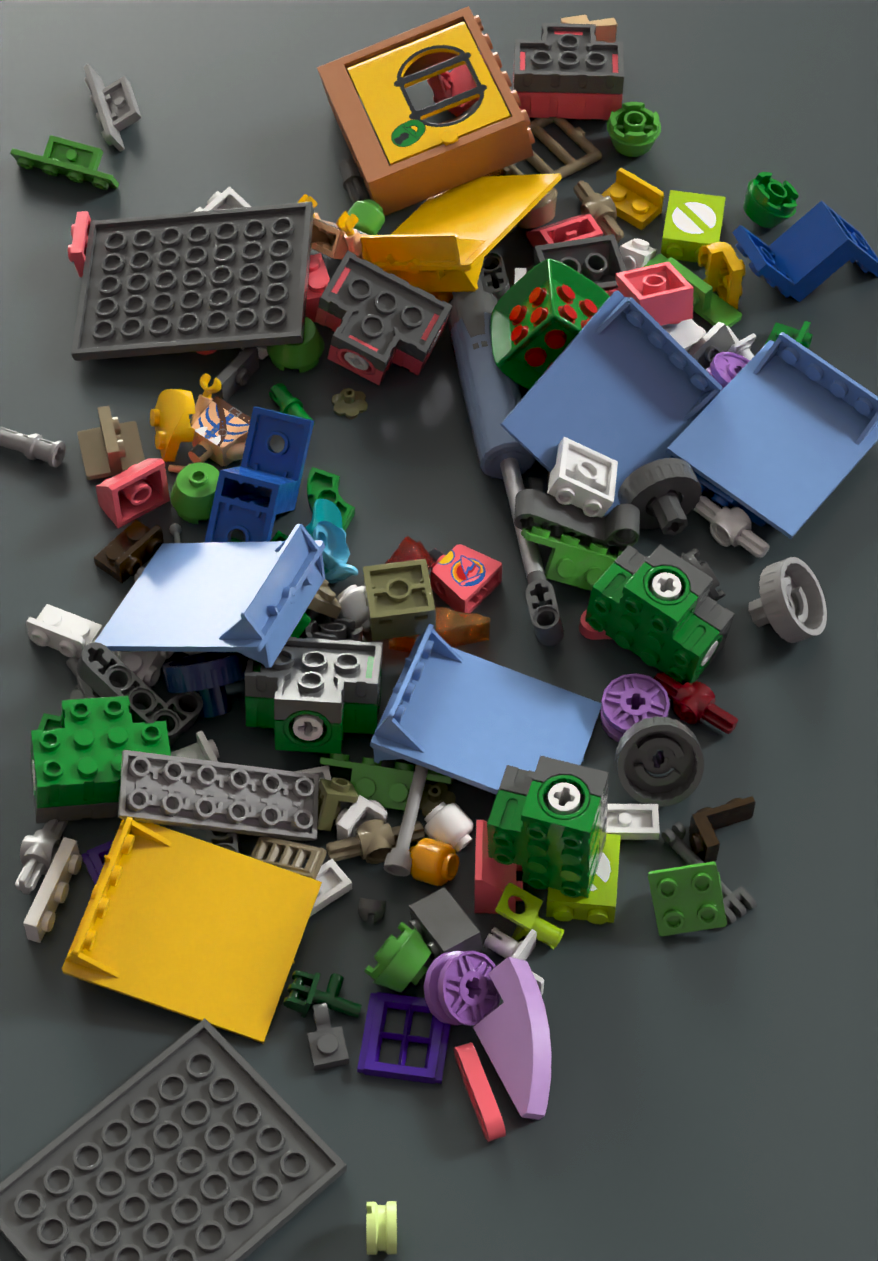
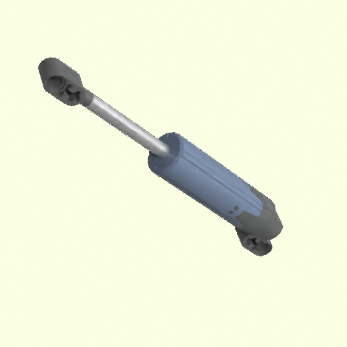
[447,252,564,646]

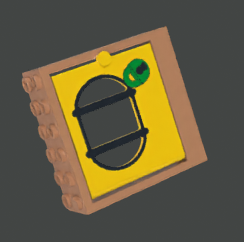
[317,6,535,216]

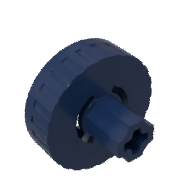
[163,652,248,718]

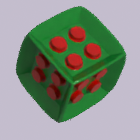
[490,259,610,390]

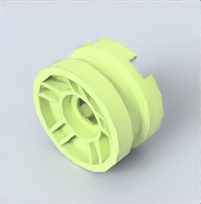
[366,1201,397,1255]

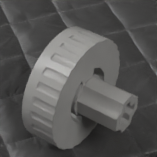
[748,557,827,643]

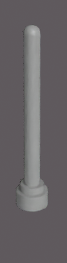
[383,764,429,876]

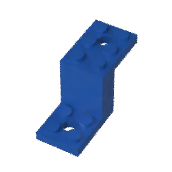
[732,201,878,302]
[204,407,314,543]

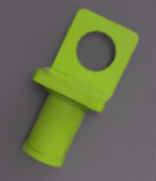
[495,883,564,949]

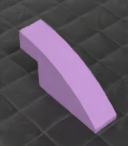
[473,957,552,1120]

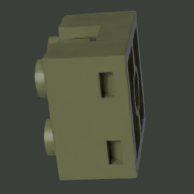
[362,559,436,641]

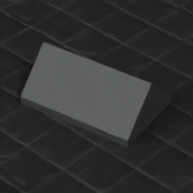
[533,234,627,290]

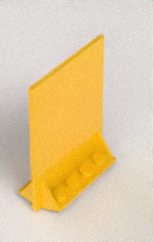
[360,173,562,292]
[62,817,322,1044]

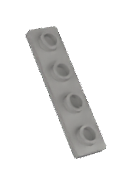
[84,64,142,152]

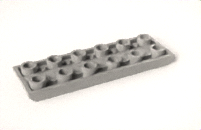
[118,750,319,841]

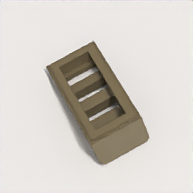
[251,837,327,880]

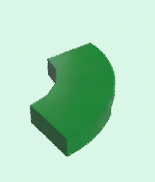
[307,467,355,531]

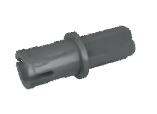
[338,159,368,204]

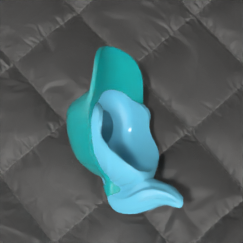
[305,499,358,583]

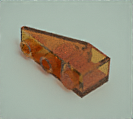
[389,607,491,653]

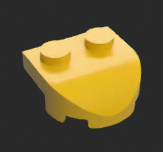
[698,242,746,309]
[150,389,195,462]

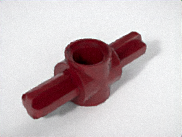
[653,672,738,734]

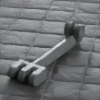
[661,821,757,925]

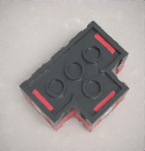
[513,23,624,120]
[315,251,452,385]

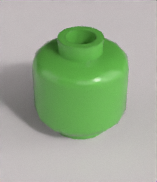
[348,199,385,235]

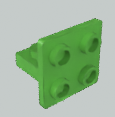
[648,861,727,936]

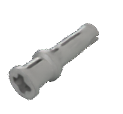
[0,427,66,468]

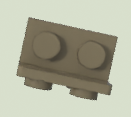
[77,406,145,480]

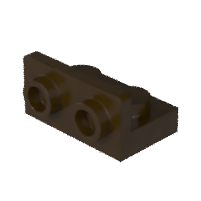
[94,519,164,583]

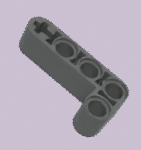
[514,489,640,555]
[77,642,203,746]

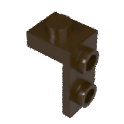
[689,796,756,863]

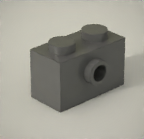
[408,887,483,961]

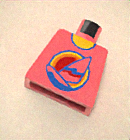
[425,544,502,619]

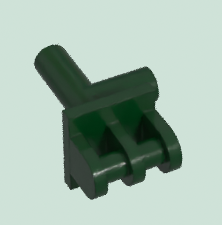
[283,970,362,1018]

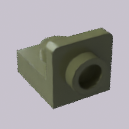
[317,777,359,831]

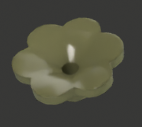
[332,388,368,419]
[419,782,456,817]

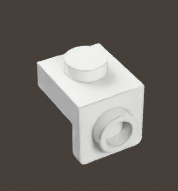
[619,239,657,271]
[335,795,387,841]

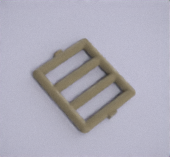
[500,117,602,179]

